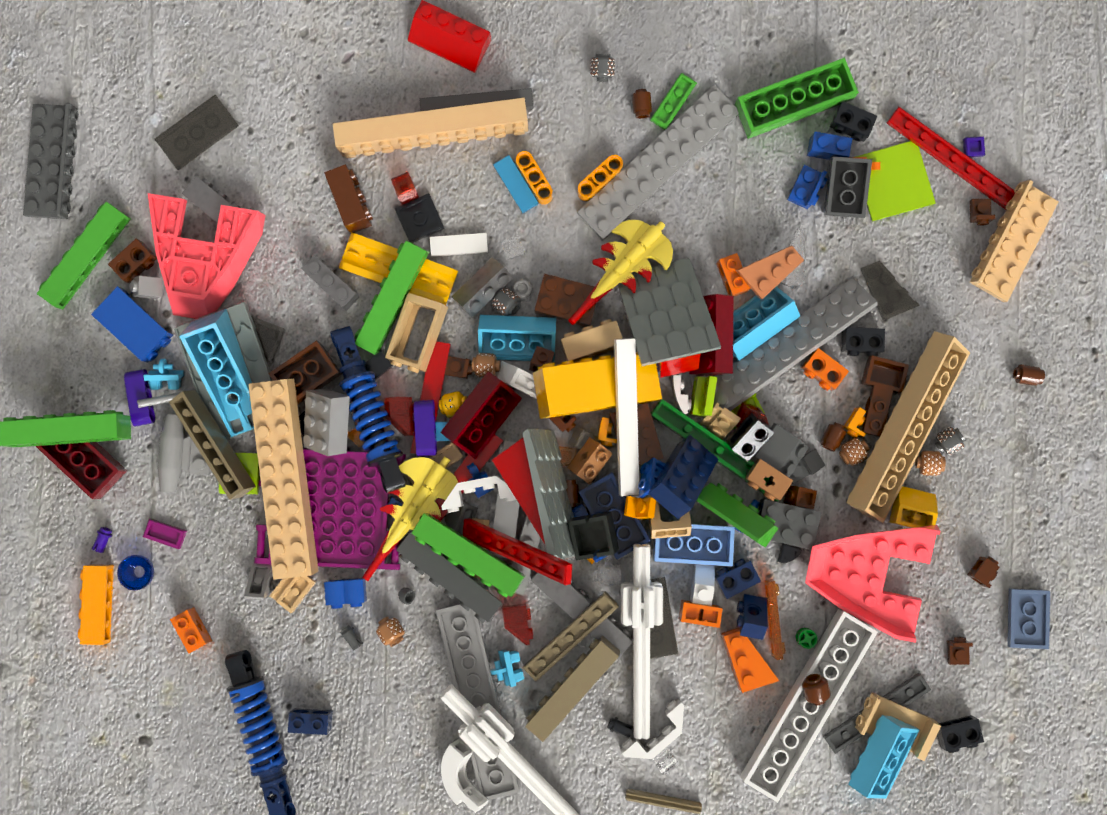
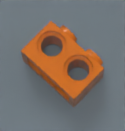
[716,253,751,297]
[801,348,849,391]
[678,600,723,628]

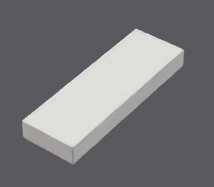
[430,233,488,257]

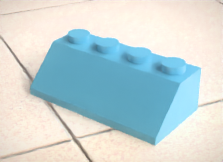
[733,286,800,361]
[478,315,556,362]
[848,715,920,799]

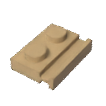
[699,402,741,440]
[269,576,316,613]

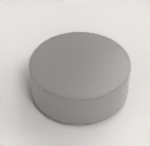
[513,279,532,299]

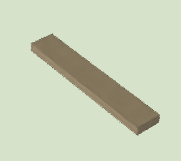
[523,591,619,682]

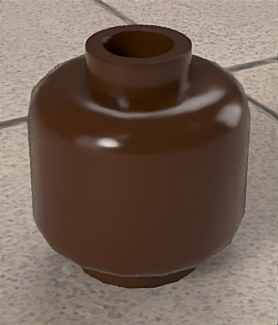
[802,674,831,705]

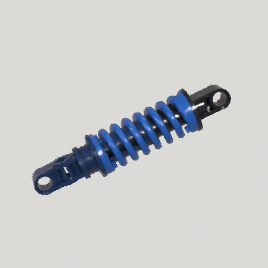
[330,326,406,493]
[225,650,296,815]

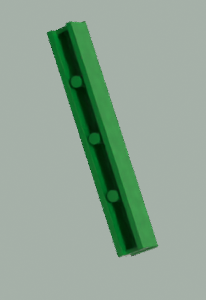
[651,399,779,502]

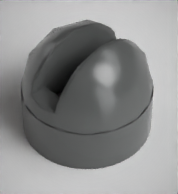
[398,588,415,605]

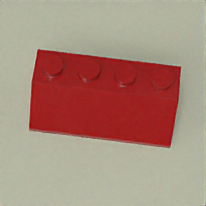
[408,0,491,73]

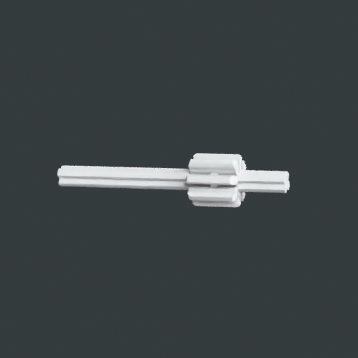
[621,544,663,739]
[440,684,579,815]

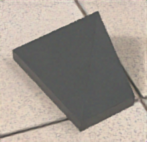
[444,503,478,535]

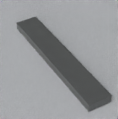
[419,88,534,112]
[823,673,931,754]

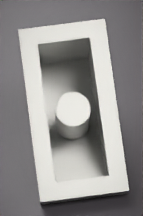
[690,564,715,606]

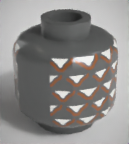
[590,54,615,82]
[492,288,521,316]
[935,427,966,455]

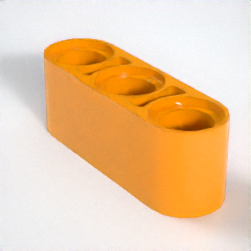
[516,151,552,204]
[577,155,623,201]

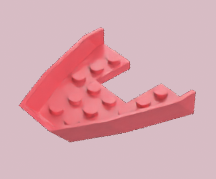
[148,193,266,319]
[805,525,941,643]

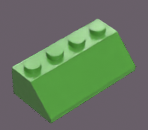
[697,483,778,548]

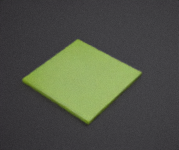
[856,141,936,222]

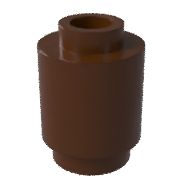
[632,89,652,119]
[1013,364,1045,386]
[821,422,847,452]
[566,480,580,507]

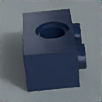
[737,594,768,640]

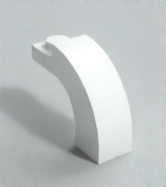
[441,738,488,813]

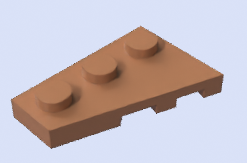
[736,246,804,299]

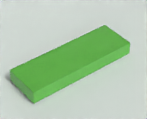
[650,73,697,130]

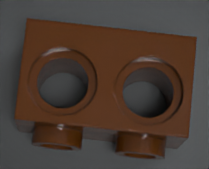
[108,238,157,284]

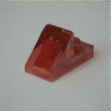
[391,172,419,205]

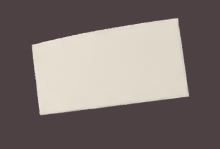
[671,375,691,415]

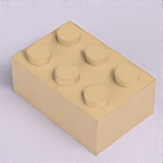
[561,319,623,363]

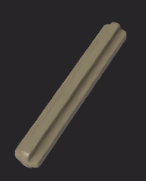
[625,789,702,814]

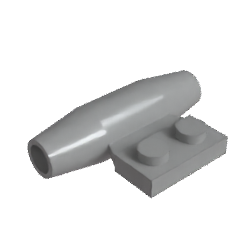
[158,414,210,492]

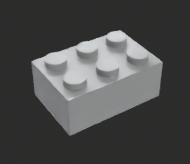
[303,388,350,456]

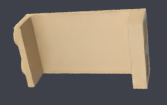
[855,693,941,761]

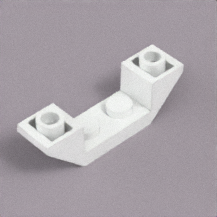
[495,361,537,399]
[442,476,517,513]
[621,699,684,759]

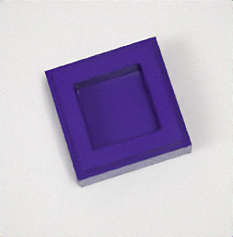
[963,136,985,157]

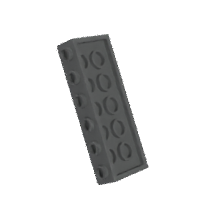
[23,103,79,219]

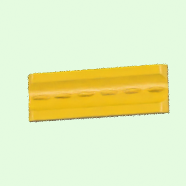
[338,233,458,306]

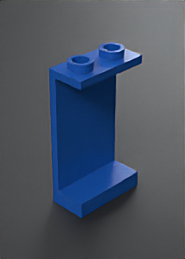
[91,286,173,363]

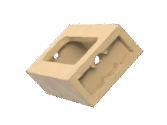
[385,293,448,373]
[646,495,692,539]

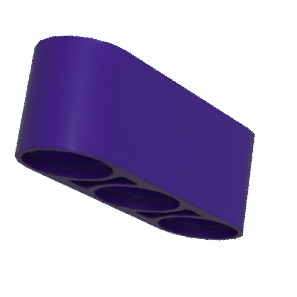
[124,369,155,427]
[414,400,437,457]

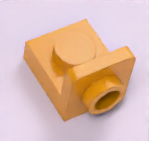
[844,407,866,438]
[597,417,617,447]
[624,496,656,519]

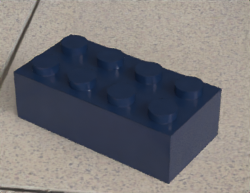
[648,434,719,519]
[578,472,651,560]

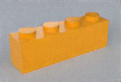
[78,564,114,645]

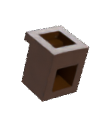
[967,556,1000,588]

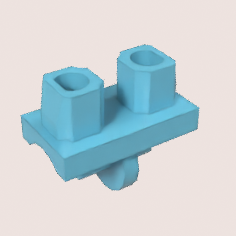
[144,359,185,390]
[490,650,524,687]

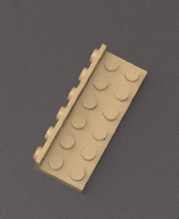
[969,180,1059,302]

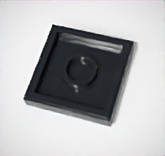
[394,193,445,243]

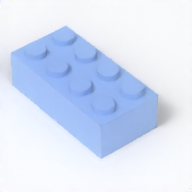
[653,524,735,566]

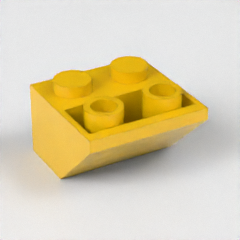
[889,486,938,528]

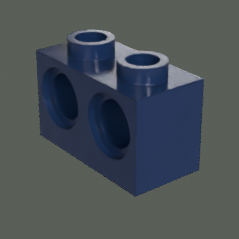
[715,558,761,599]
[288,708,333,735]

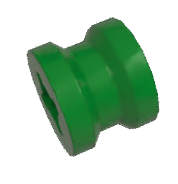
[795,627,818,649]

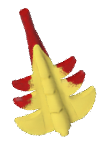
[568,220,673,325]
[362,456,458,581]

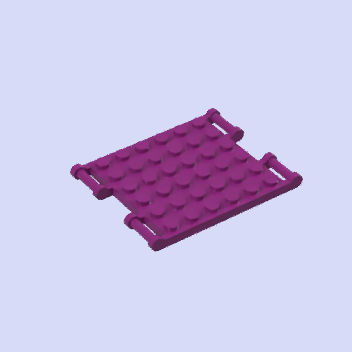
[254,449,406,570]

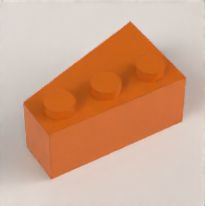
[721,627,779,693]

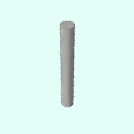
[137,389,195,408]

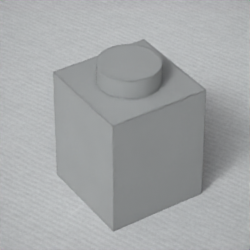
[130,276,162,299]

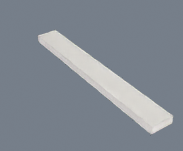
[614,338,639,496]

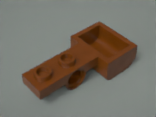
[861,355,909,437]

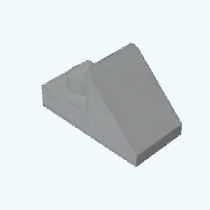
[244,563,272,600]

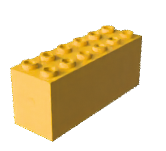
[533,352,662,419]

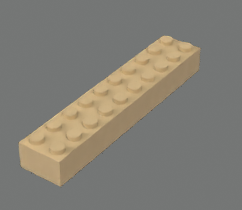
[332,98,528,158]
[846,331,970,523]
[248,379,318,580]

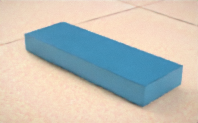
[493,155,539,214]

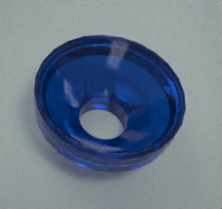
[117,555,154,591]

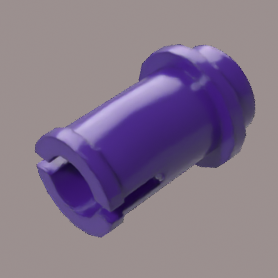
[91,527,112,553]

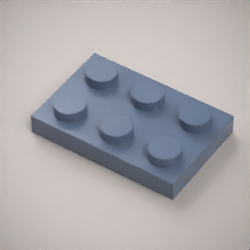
[1007,588,1050,649]

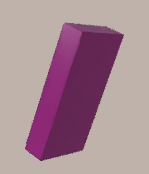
[143,519,187,549]

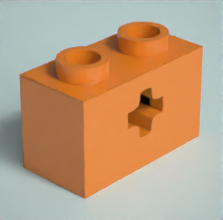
[170,607,212,654]

